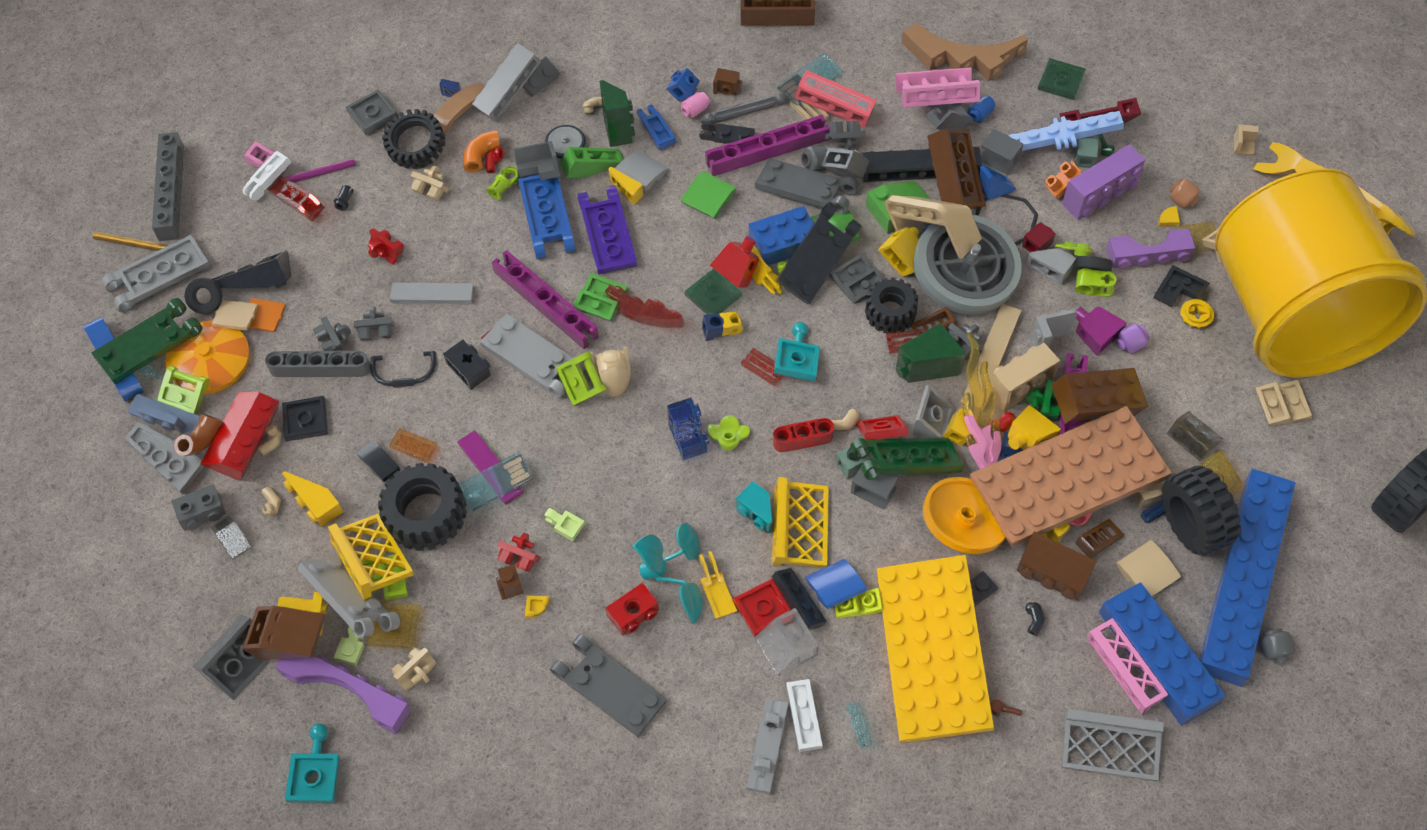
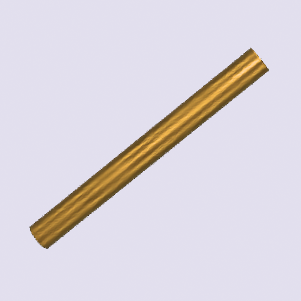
[93,231,169,251]

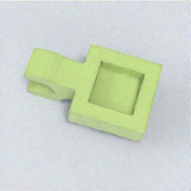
[544,508,585,541]

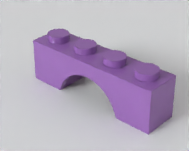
[1106,228,1195,269]

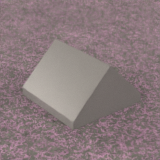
[913,384,955,438]

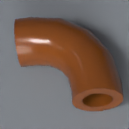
[174,414,222,456]

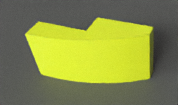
[835,588,883,618]

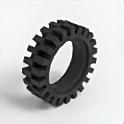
[382,109,445,169]

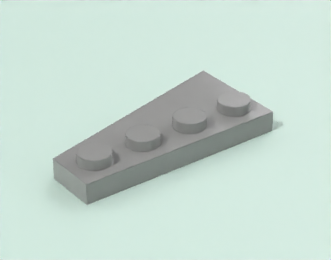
[125,422,204,494]

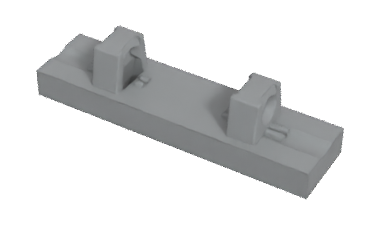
[747,698,788,794]

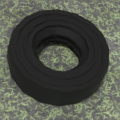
[1076,256,1113,272]
[184,277,223,314]

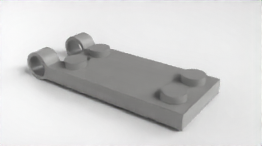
[101,235,210,313]
[480,313,586,399]
[298,556,400,638]

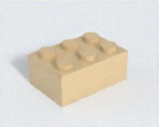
[988,343,1060,412]

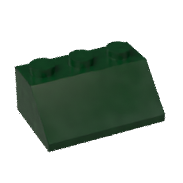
[599,80,635,147]

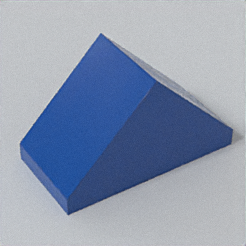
[980,165,1016,200]

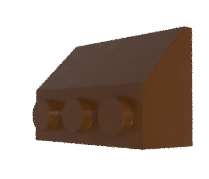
[1017,531,1097,601]

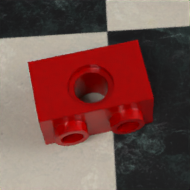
[605,583,659,636]

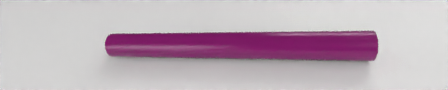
[278,158,356,186]

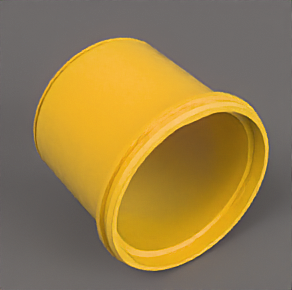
[1215,168,1427,378]

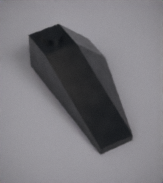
[212,250,292,288]

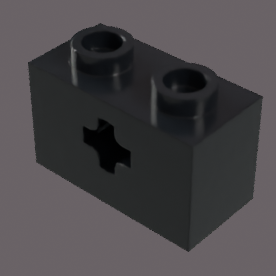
[443,339,491,390]

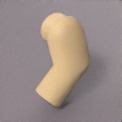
[582,97,602,114]
[832,409,860,430]
[261,486,281,517]

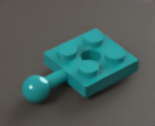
[774,322,820,382]
[285,723,340,803]

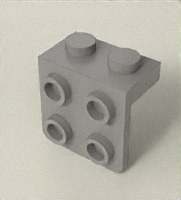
[1030,309,1077,348]

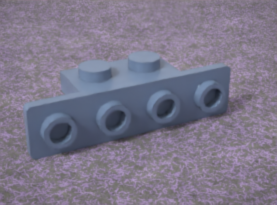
[128,394,200,435]

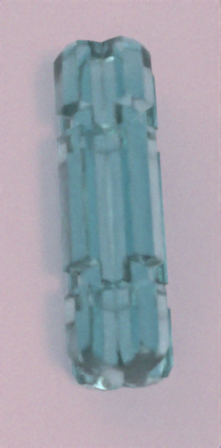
[847,702,872,748]

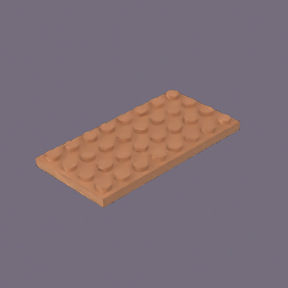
[970,406,1172,547]

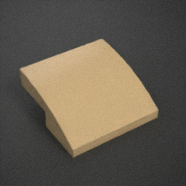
[1255,379,1312,426]
[1116,540,1181,596]

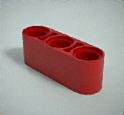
[773,418,834,452]

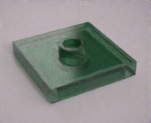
[1038,58,1086,100]
[684,269,742,314]

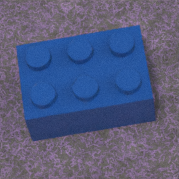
[748,206,813,266]

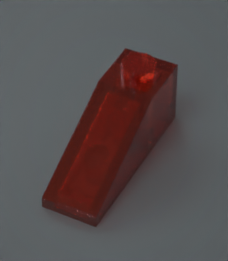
[268,175,325,222]

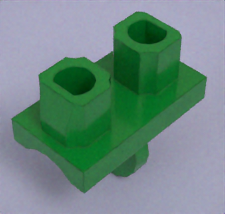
[1026,379,1060,420]

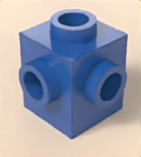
[666,68,700,102]

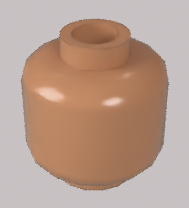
[1169,179,1200,208]

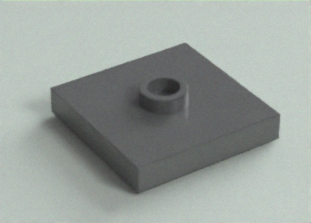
[346,89,398,135]

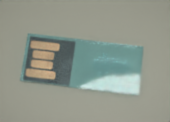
[777,53,843,107]
[459,451,534,514]

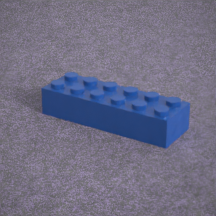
[1099,582,1225,726]

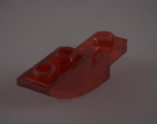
[605,284,684,328]

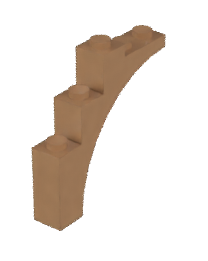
[901,23,1028,81]

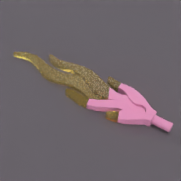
[963,332,1002,470]

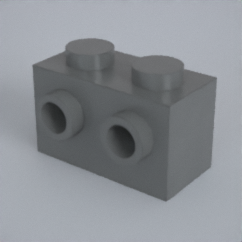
[821,148,870,179]
[171,484,226,531]

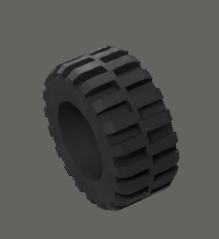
[1371,448,1427,533]
[378,463,467,551]
[1161,465,1241,556]

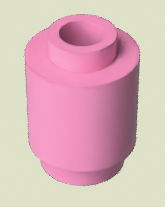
[681,92,710,118]

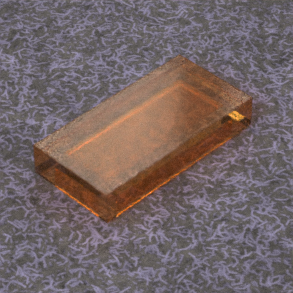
[389,428,438,463]

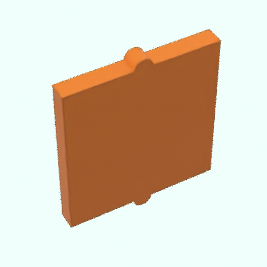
[249,298,286,332]

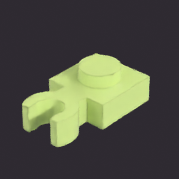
[334,626,365,666]

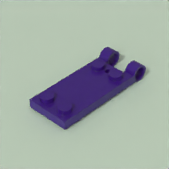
[577,186,637,275]

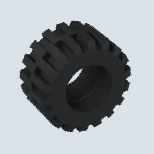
[865,277,918,334]

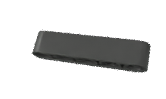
[265,351,371,377]

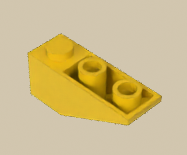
[282,471,343,527]

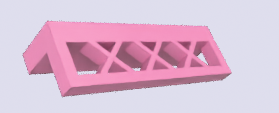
[1087,618,1168,715]

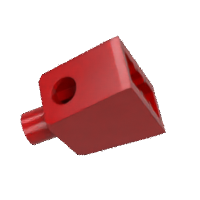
[710,236,759,288]

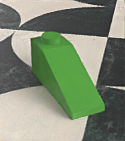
[560,147,624,178]

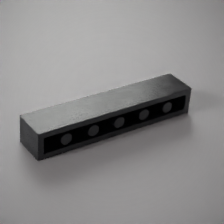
[862,147,982,182]

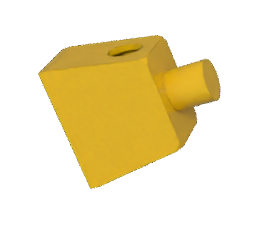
[878,227,920,277]
[1007,405,1061,450]

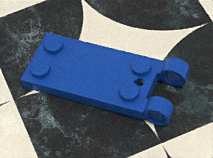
[518,175,576,259]

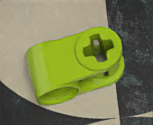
[1075,268,1117,297]

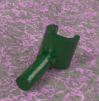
[1098,134,1115,157]

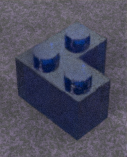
[667,397,709,460]

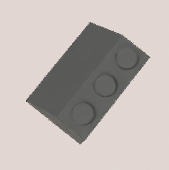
[193,615,270,700]

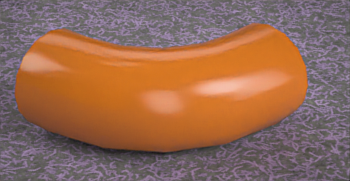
[463,130,500,172]

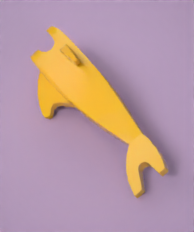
[1253,142,1416,237]

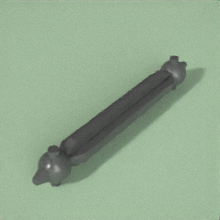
[699,93,789,123]

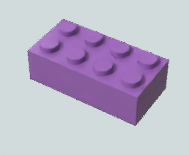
[1062,144,1145,220]

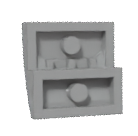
[615,151,669,192]

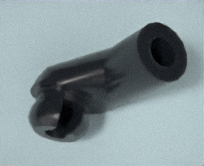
[1025,602,1045,636]

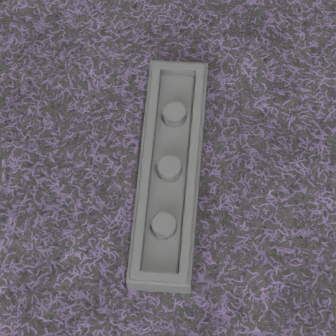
[390,283,474,304]

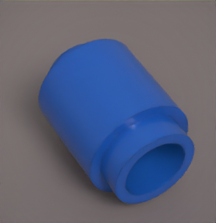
[968,95,996,123]

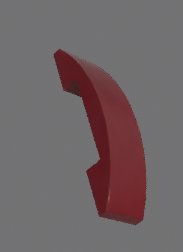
[1059,98,1141,124]

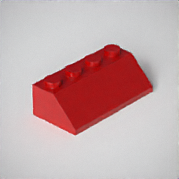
[200,392,279,481]

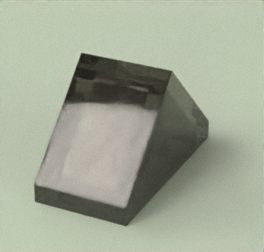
[210,515,251,560]

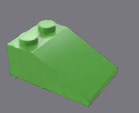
[866,181,930,234]

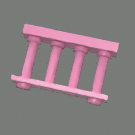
[896,67,980,108]

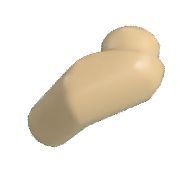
[258,425,281,456]

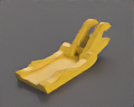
[752,246,784,294]
[699,551,737,619]

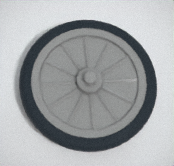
[545,125,586,158]

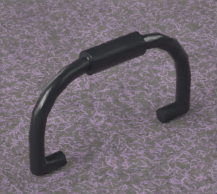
[370,351,436,388]

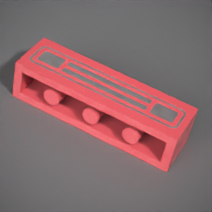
[795,70,877,128]

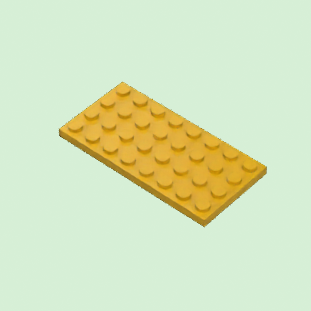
[877,555,994,743]

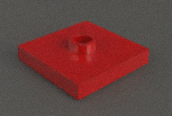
[857,415,908,440]
[733,579,795,638]

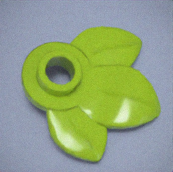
[1055,241,1094,256]
[708,415,750,451]

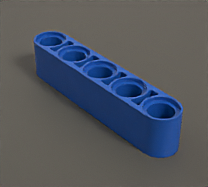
[83,317,144,401]

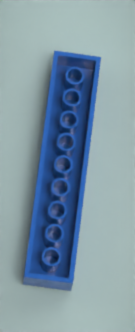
[1199,468,1296,687]

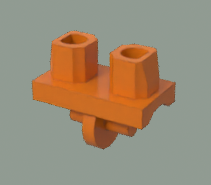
[1045,161,1082,199]

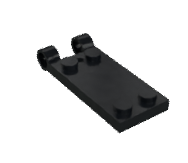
[775,201,862,304]

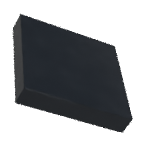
[282,396,328,442]

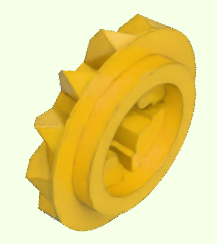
[1180,299,1214,330]

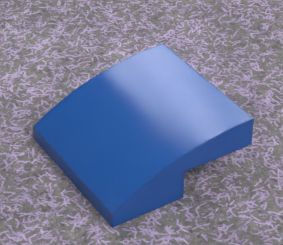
[805,559,867,609]

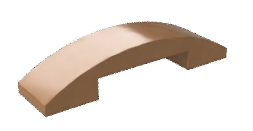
[426,82,485,134]

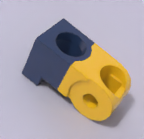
[702,312,743,341]

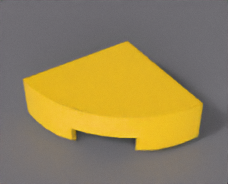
[1158,206,1180,227]
[525,595,550,619]

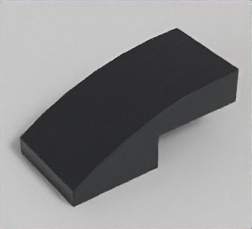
[356,440,401,483]

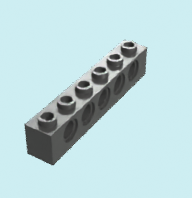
[152,132,184,241]

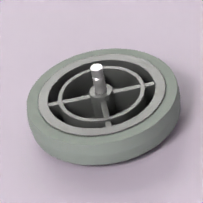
[913,215,1022,315]

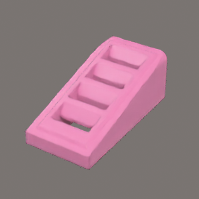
[244,141,275,168]

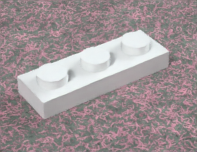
[786,679,823,752]

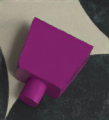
[1076,306,1127,356]

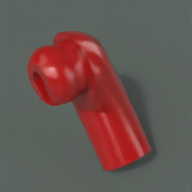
[486,147,505,174]
[985,412,1015,432]

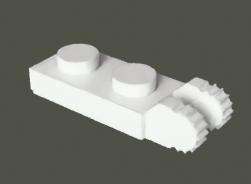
[243,151,291,201]

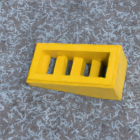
[608,167,643,205]

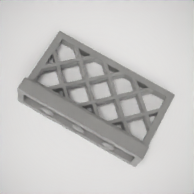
[1061,709,1164,781]

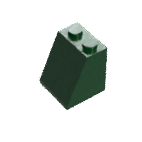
[896,323,966,383]

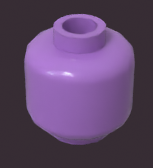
[1116,323,1150,354]

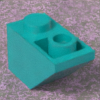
[736,481,772,533]

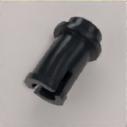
[333,185,354,211]

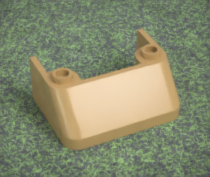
[885,195,982,259]

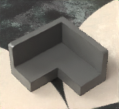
[927,103,973,130]
[514,141,560,180]

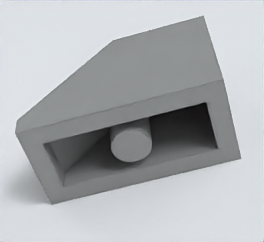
[1026,248,1076,285]

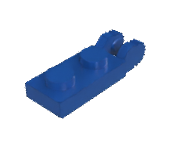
[637,104,676,150]

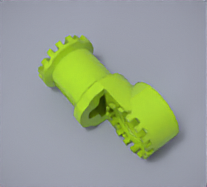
[486,166,520,200]

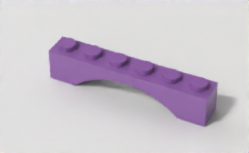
[275,655,411,734]

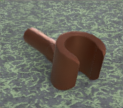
[990,699,1022,717]

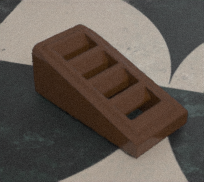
[911,307,958,337]
[1076,519,1124,559]

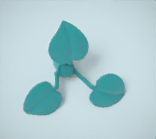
[632,523,703,624]

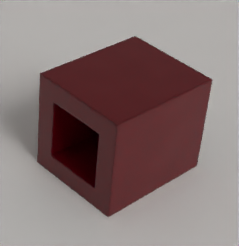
[1022,222,1056,253]

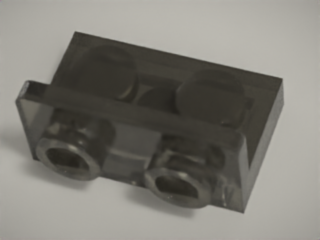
[1167,411,1223,461]

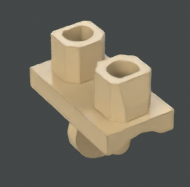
[411,166,449,201]
[392,647,437,692]

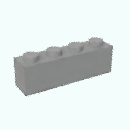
[472,43,541,122]

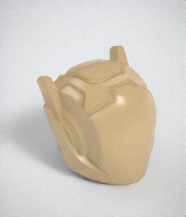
[591,346,631,397]

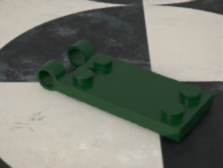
[91,298,203,385]
[850,438,964,480]

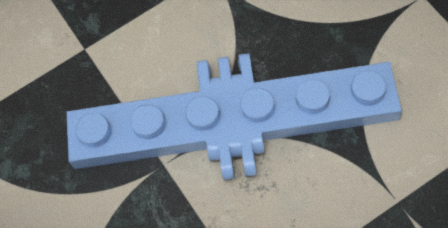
[1009,111,1124,151]

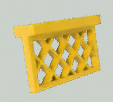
[772,477,828,568]
[328,513,413,600]

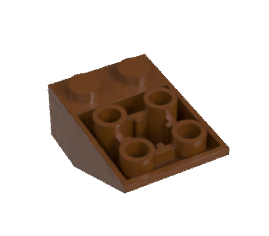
[242,605,326,660]

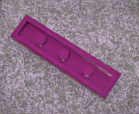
[457,430,523,505]

